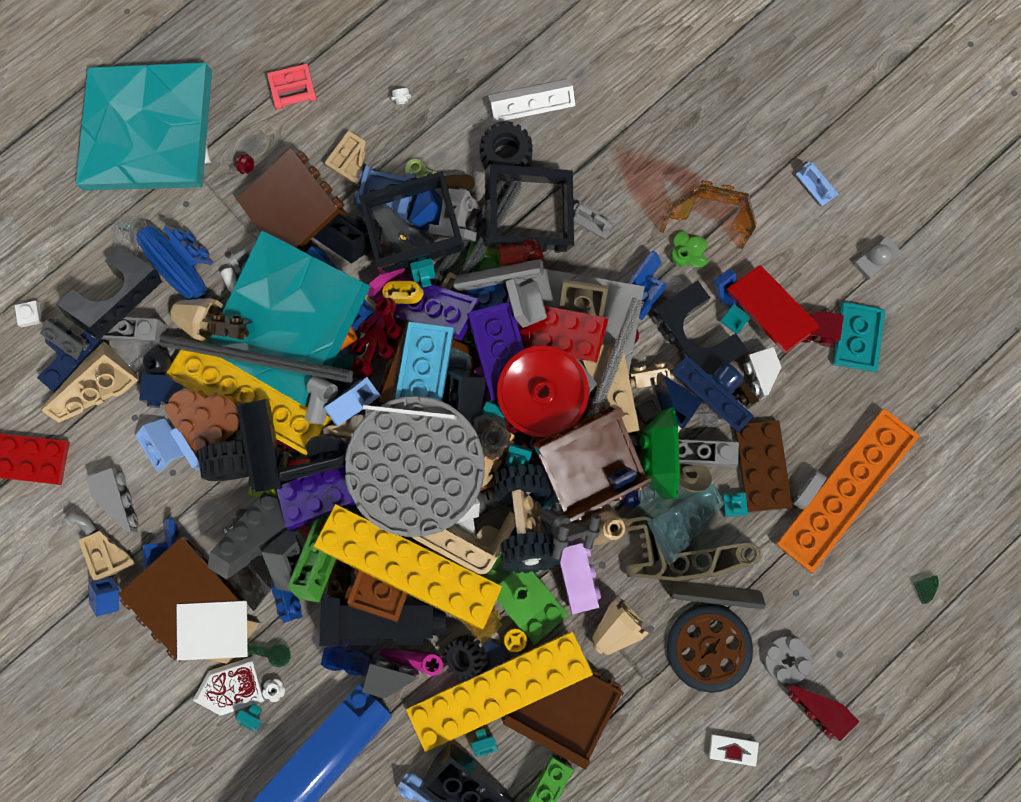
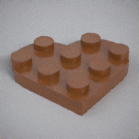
[165,388,240,456]

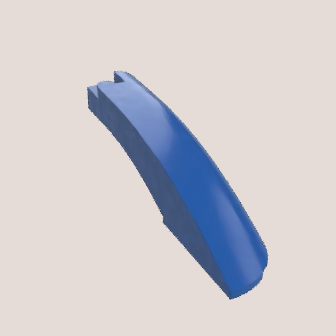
[253,685,392,802]

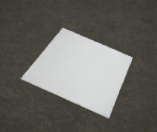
[177,601,248,660]

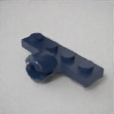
[37,330,108,393]
[672,356,754,432]

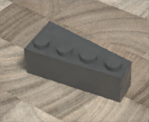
[207,491,299,579]

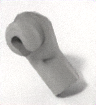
[64,511,98,536]

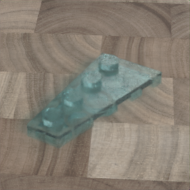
[647,484,724,564]

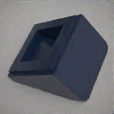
[608,466,637,491]

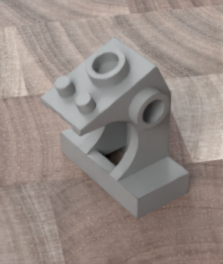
[429,188,480,241]

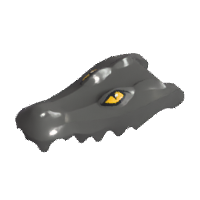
[372,204,442,261]

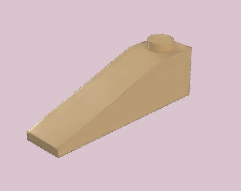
[41,342,138,423]

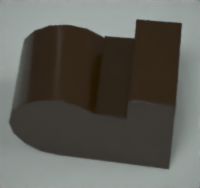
[445,174,476,196]

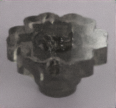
[472,414,511,460]

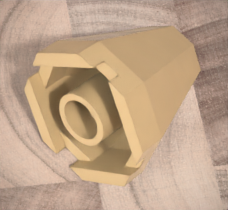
[170,298,225,343]
[592,596,649,655]

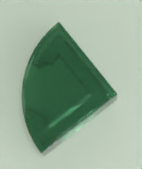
[914,575,939,604]

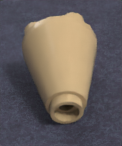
[575,503,625,545]

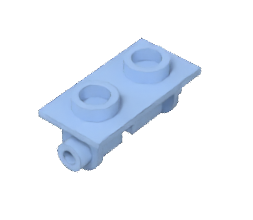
[795,162,839,206]
[397,772,436,802]

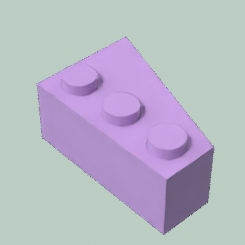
[559,538,601,614]

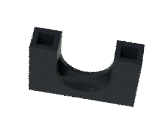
[56,246,163,340]
[652,280,748,375]

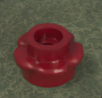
[235,153,255,174]

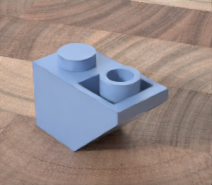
[324,377,380,426]

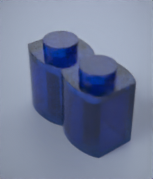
[321,646,373,676]

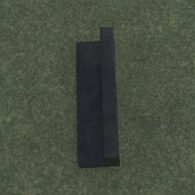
[236,399,284,493]

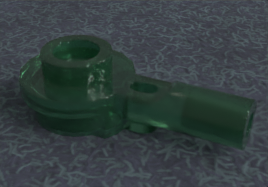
[247,644,291,667]

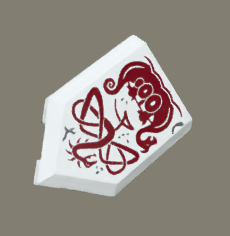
[193,656,265,716]

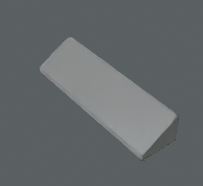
[454,259,544,291]

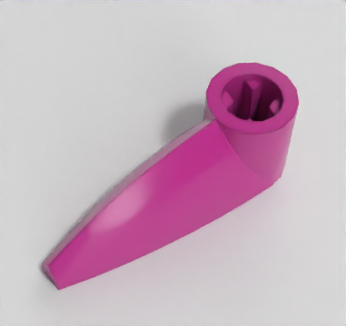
[380,649,444,676]

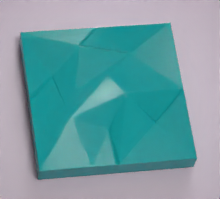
[76,63,212,191]
[208,231,371,406]

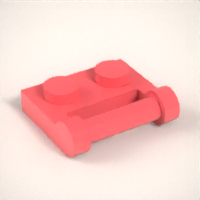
[267,64,317,110]

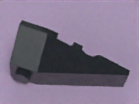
[419,741,516,802]

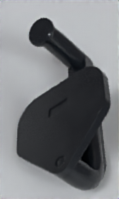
[278,434,349,481]

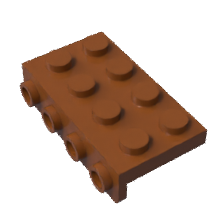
[345,535,425,623]

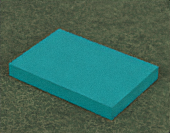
[832,302,886,373]

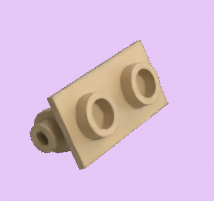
[629,361,674,389]

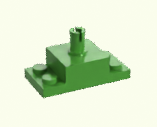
[478,554,569,645]

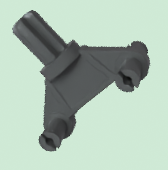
[539,509,601,560]

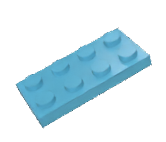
[395,322,454,401]

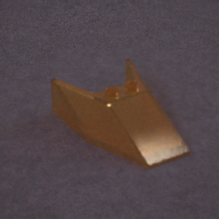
[660,180,757,249]

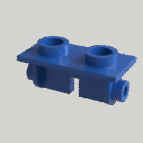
[270,580,303,623]

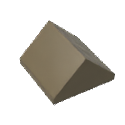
[559,280,609,317]

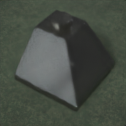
[225,555,274,611]

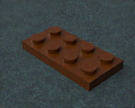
[734,420,793,513]

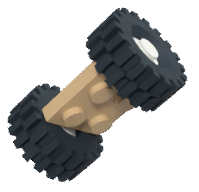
[492,464,561,573]

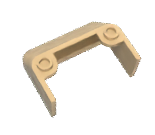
[413,511,516,574]

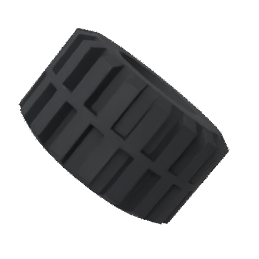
[480,122,533,170]
[198,440,249,481]

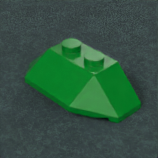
[639,408,680,499]

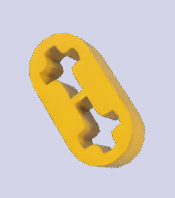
[382,281,423,304]

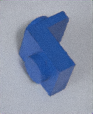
[713,269,737,308]

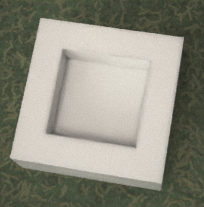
[15,301,43,328]

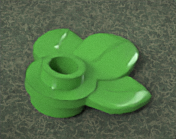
[672,231,708,268]

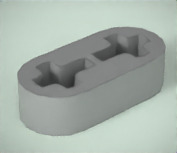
[793,470,827,510]

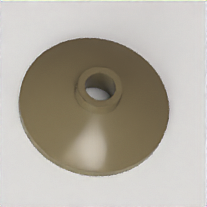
[679,463,712,493]

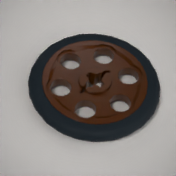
[667,604,753,693]

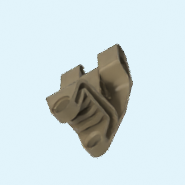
[623,517,763,581]

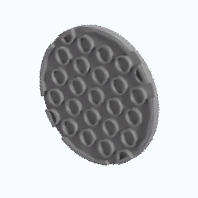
[345,396,485,537]

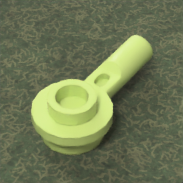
[405,159,446,178]

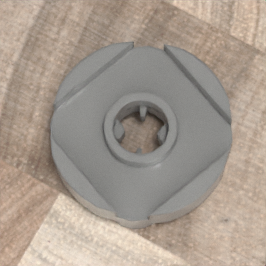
[764,636,812,684]

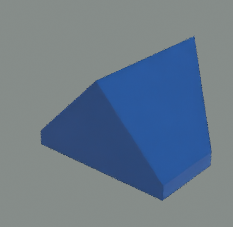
[409,190,443,231]

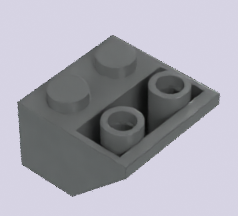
[261,528,307,592]
[362,659,419,698]

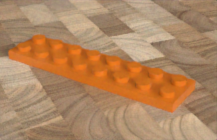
[775,408,920,573]

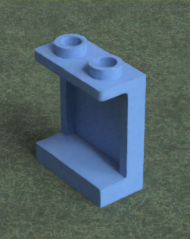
[354,165,416,221]

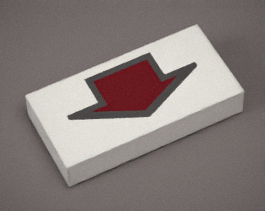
[708,734,759,767]

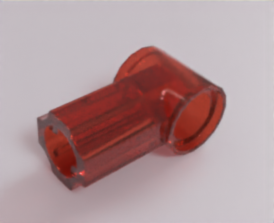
[498,239,544,265]

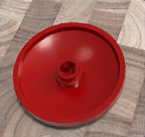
[497,345,589,437]

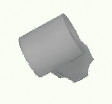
[305,376,338,424]

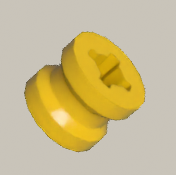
[504,629,527,652]

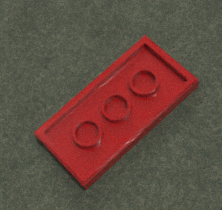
[726,265,819,354]

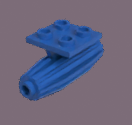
[136,226,213,300]

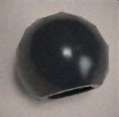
[143,348,172,375]

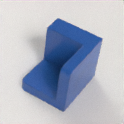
[89,577,120,617]

